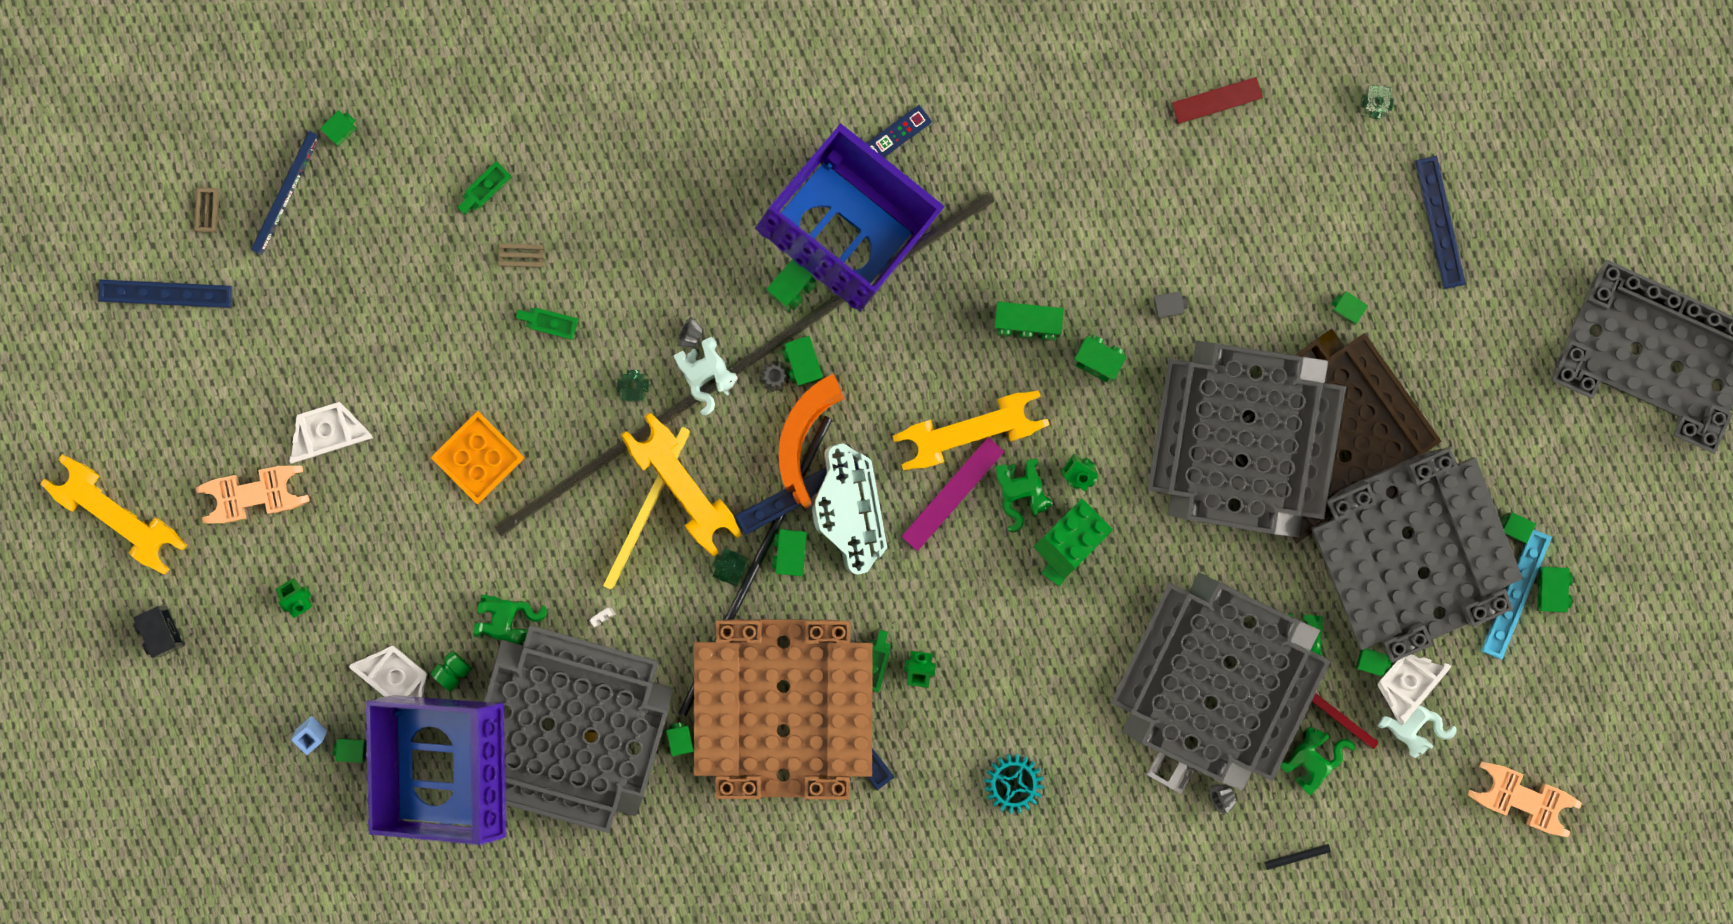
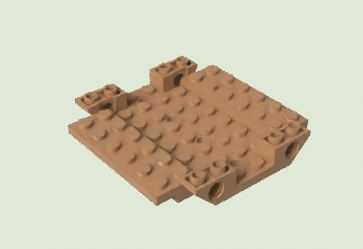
[694,619,872,800]

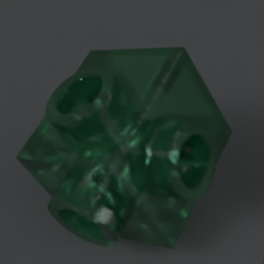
[1360,85,1394,119]
[617,370,649,402]
[712,548,749,587]

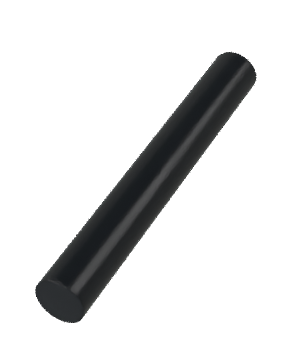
[1264,844,1331,870]

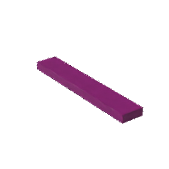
[901,437,1005,551]

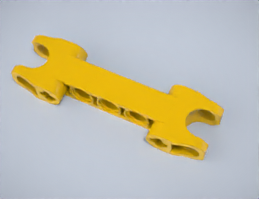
[892,390,1049,471]
[620,412,742,557]
[40,455,187,574]

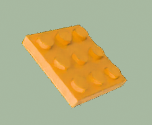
[431,411,525,505]

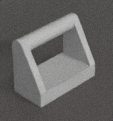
[1146,746,1195,794]

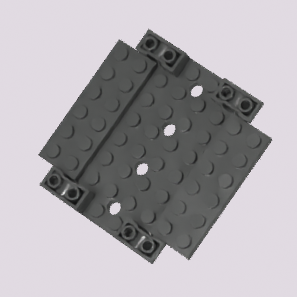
[1148,340,1346,537]
[1311,447,1523,663]
[1111,572,1331,790]
[484,625,673,833]

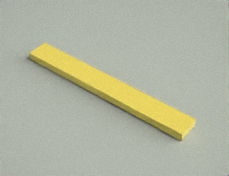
[603,427,691,589]

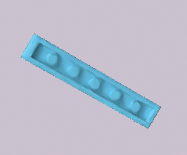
[1481,530,1552,660]

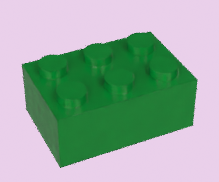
[766,259,817,312]
[993,301,1064,341]
[1071,335,1127,384]
[1033,498,1113,578]

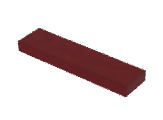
[1172,77,1263,124]
[1311,693,1379,749]

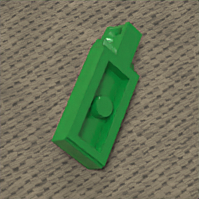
[457,161,513,215]
[516,307,579,340]
[871,630,891,693]

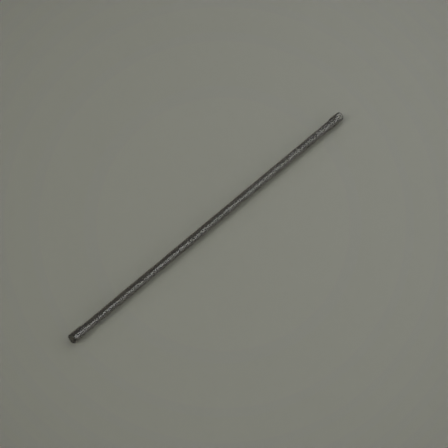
[494,191,994,537]

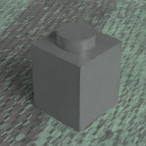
[1153,291,1187,319]

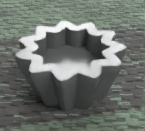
[677,316,703,347]
[760,361,790,392]
[1208,784,1236,815]

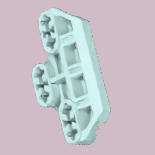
[811,443,887,574]

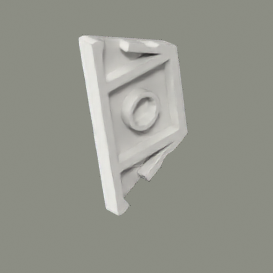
[290,402,373,464]
[349,645,428,697]
[1378,654,1451,725]

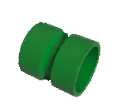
[430,650,472,692]

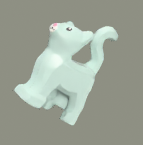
[674,337,738,415]
[1377,705,1456,758]

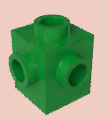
[1061,454,1098,491]
[275,578,312,618]
[904,651,936,688]

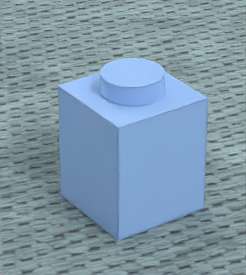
[291,716,327,755]

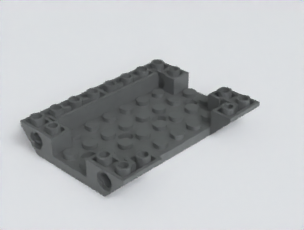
[1552,259,1733,454]

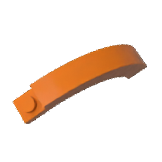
[778,374,845,509]

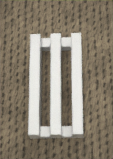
[590,607,616,627]

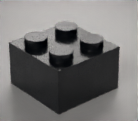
[133,606,185,658]

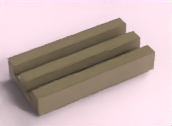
[194,187,219,233]
[498,243,544,267]

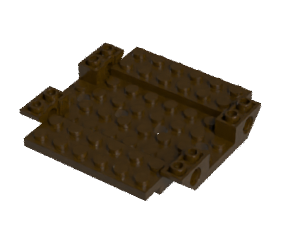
[1236,329,1442,544]

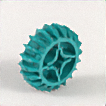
[984,754,1044,814]

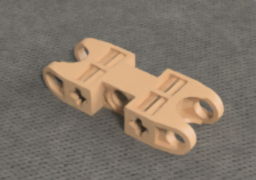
[196,466,309,524]
[1468,762,1582,837]

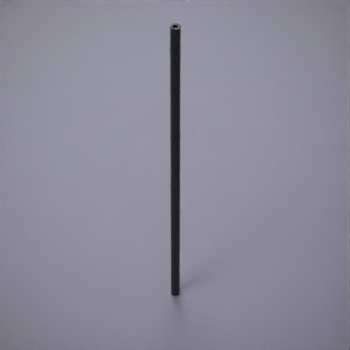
[678,416,833,717]

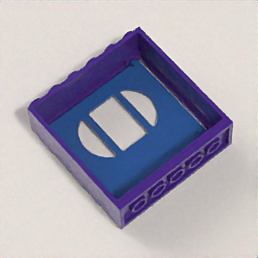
[755,123,945,312]
[365,695,506,845]

